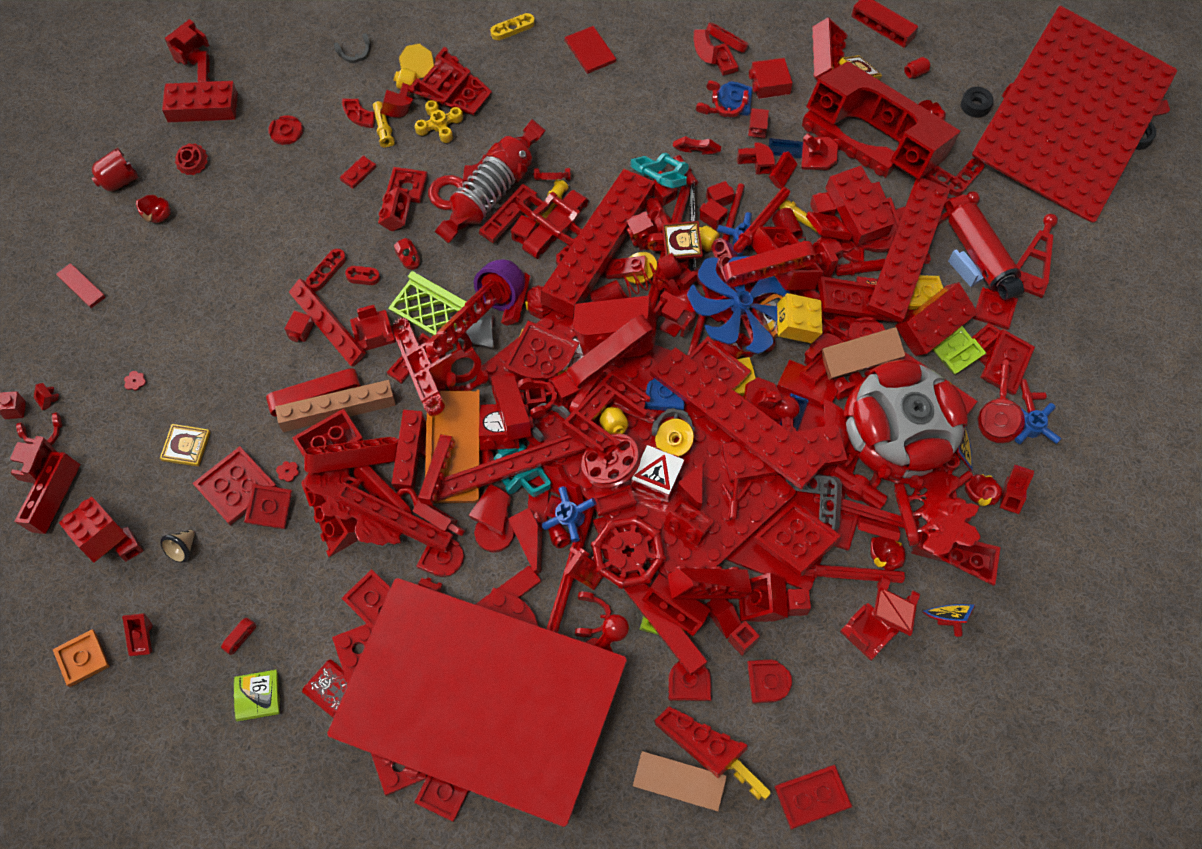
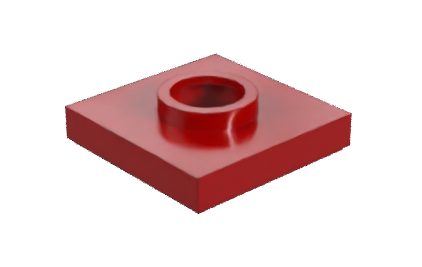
[386,167,428,203]

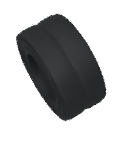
[960,87,994,118]

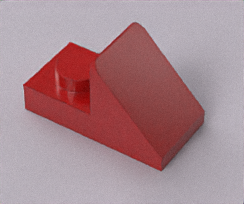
[122,613,153,656]

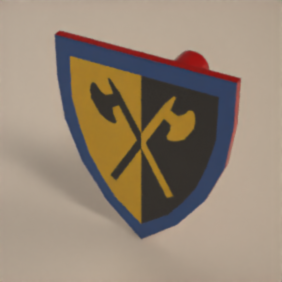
[954,427,973,471]
[923,604,975,637]

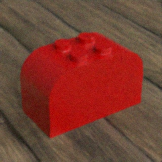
[573,295,656,358]

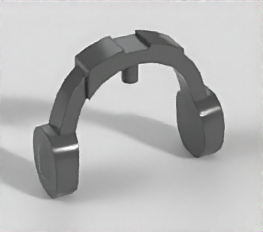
[334,33,371,63]
[528,403,570,442]
[652,408,695,436]

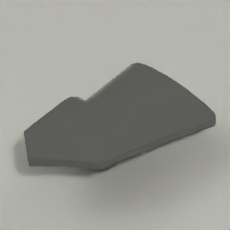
[449,315,497,349]

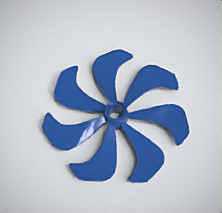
[687,256,790,354]

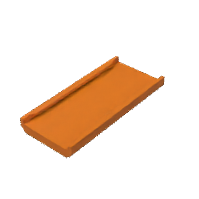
[425,389,480,503]

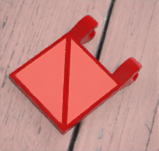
[873,576,920,636]

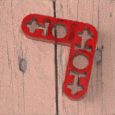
[923,158,984,196]

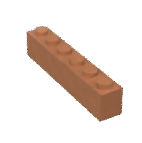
[275,380,396,432]

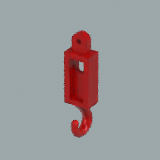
[396,487,465,536]

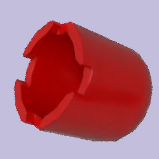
[92,148,139,192]

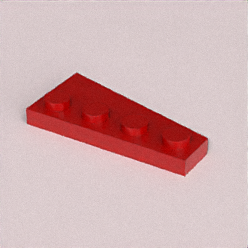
[654,707,748,778]

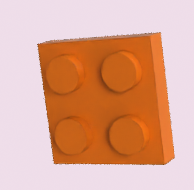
[52,629,110,687]

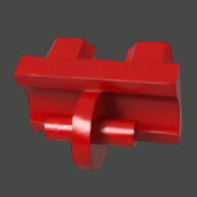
[834,372,868,400]

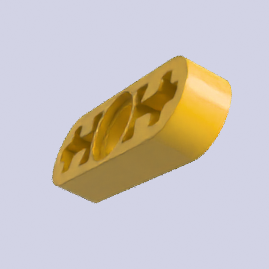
[491,13,535,40]

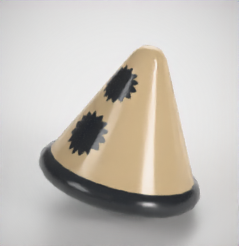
[160,530,195,562]

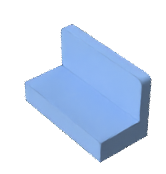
[948,250,985,287]

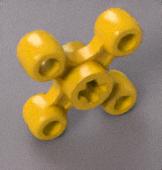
[415,100,463,143]

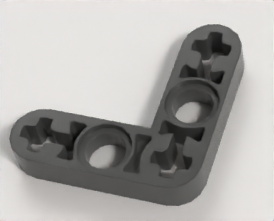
[786,474,842,532]

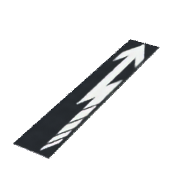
[689,181,696,271]

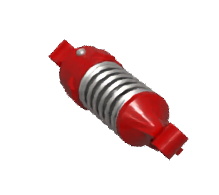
[435,119,546,244]

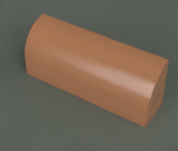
[822,327,905,380]
[633,751,727,811]

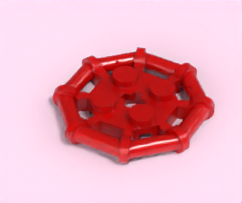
[591,515,667,589]

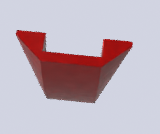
[408,46,492,115]

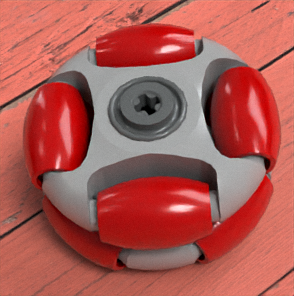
[843,360,968,480]

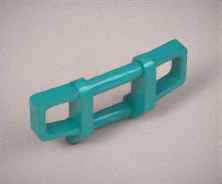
[631,153,689,188]
[494,440,551,497]

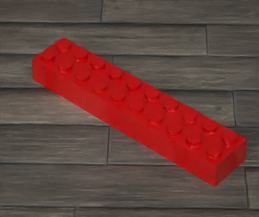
[540,169,655,318]

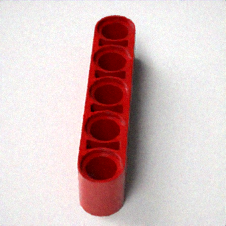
[522,190,589,259]
[723,241,817,287]
[566,314,654,388]
[266,368,361,417]
[304,437,398,473]

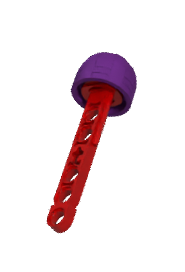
[426,259,525,357]

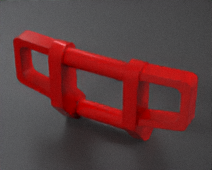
[518,191,582,246]

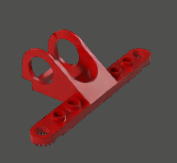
[391,317,481,416]

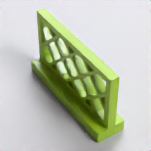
[389,271,466,335]

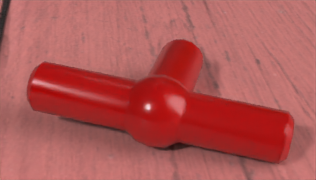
[1020,379,1047,413]

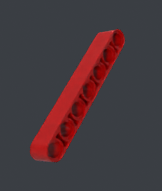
[711,238,775,352]

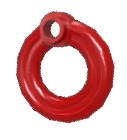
[428,175,469,210]

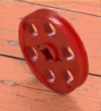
[581,433,641,488]

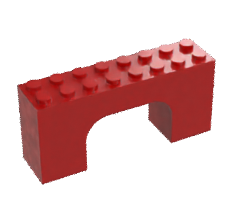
[806,61,961,179]

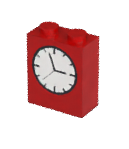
[479,404,519,450]

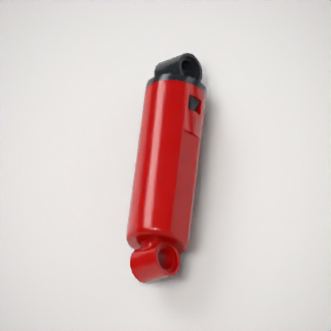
[945,194,1024,300]

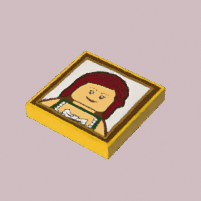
[839,55,882,80]
[160,424,210,467]

